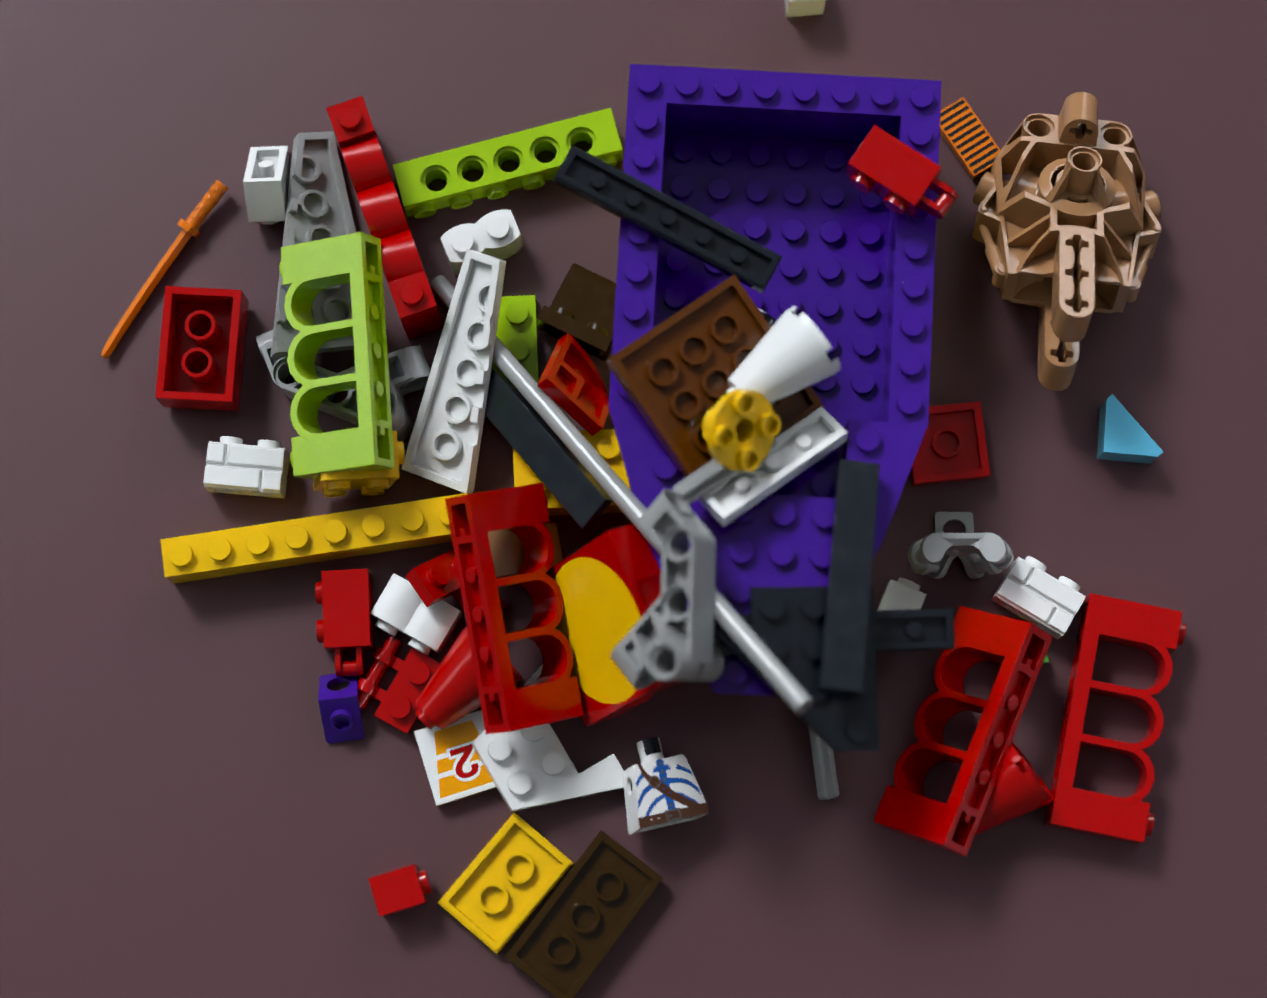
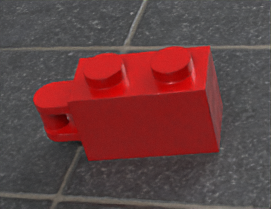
[847,125,958,219]
[315,568,375,677]

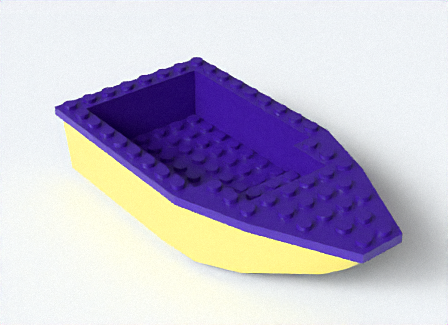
[609,64,942,697]

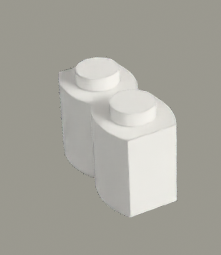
[440,209,523,274]
[370,573,463,656]

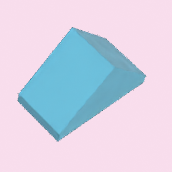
[1097,394,1163,464]

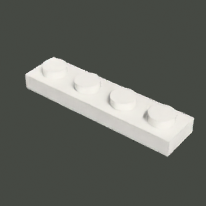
[698,406,848,527]

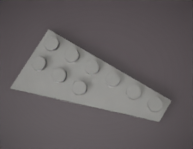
[270,131,356,357]

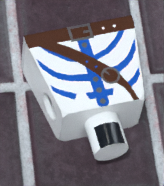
[623,737,710,835]

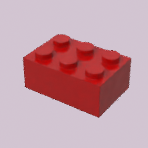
[155,286,249,412]

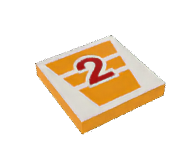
[414,710,497,807]

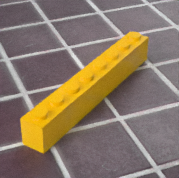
[160,493,468,584]

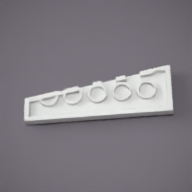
[401,249,507,493]

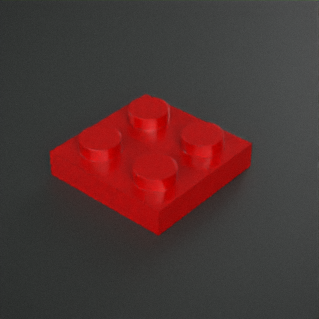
[911,401,991,486]

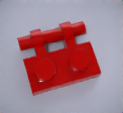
[358,635,440,735]

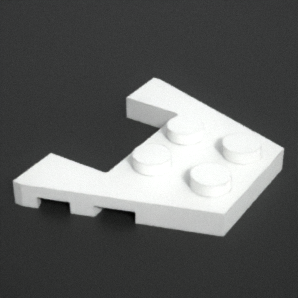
[472,664,624,812]

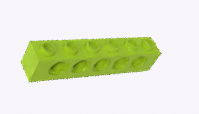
[393,108,623,219]

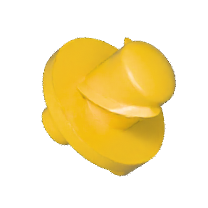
[702,389,781,472]

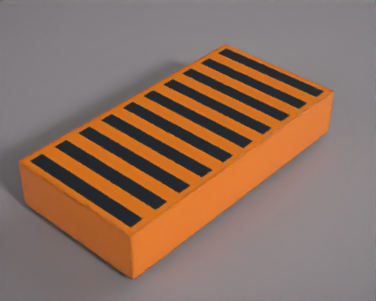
[940,97,1000,180]

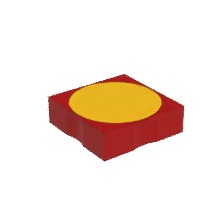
[546,524,681,727]

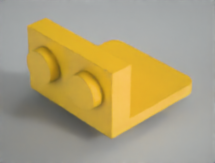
[313,431,405,497]

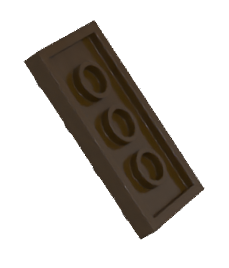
[505,830,663,998]

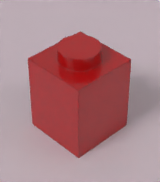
[368,864,432,917]

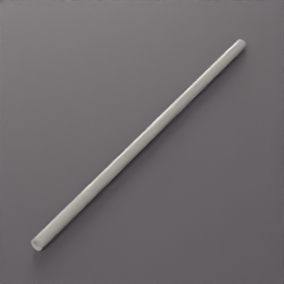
[430,275,813,714]

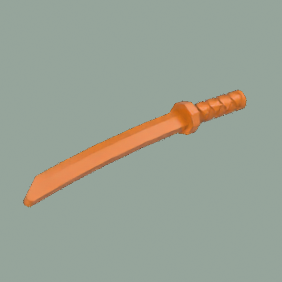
[101,179,229,359]

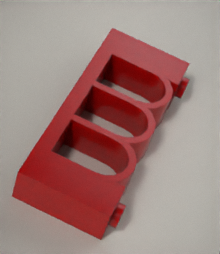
[326,96,444,340]
[445,483,584,734]
[1044,593,1186,844]
[873,606,1053,857]

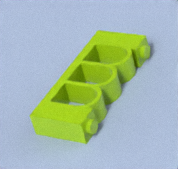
[279,232,395,480]

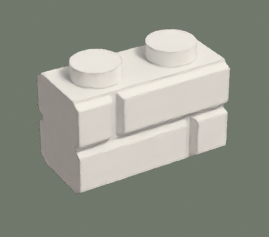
[203,436,290,499]
[991,556,1086,639]

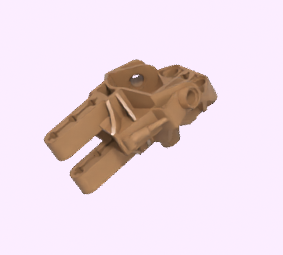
[972,92,1162,391]

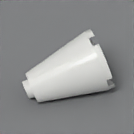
[726,306,841,404]

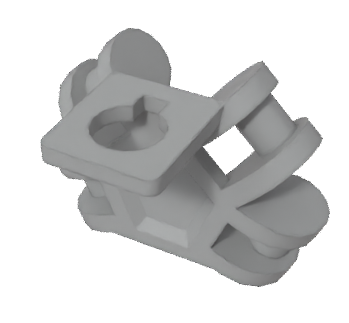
[908,512,1014,579]

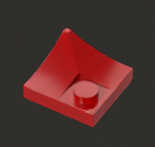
[537,333,609,436]

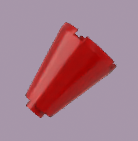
[415,626,523,730]
[945,741,1054,835]

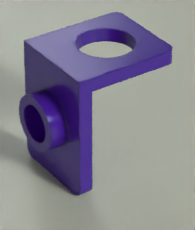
[318,674,364,743]

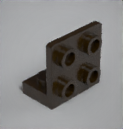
[537,263,616,361]

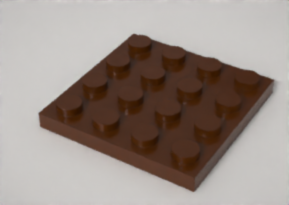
[605,274,824,478]

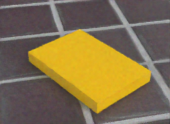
[438,812,574,954]

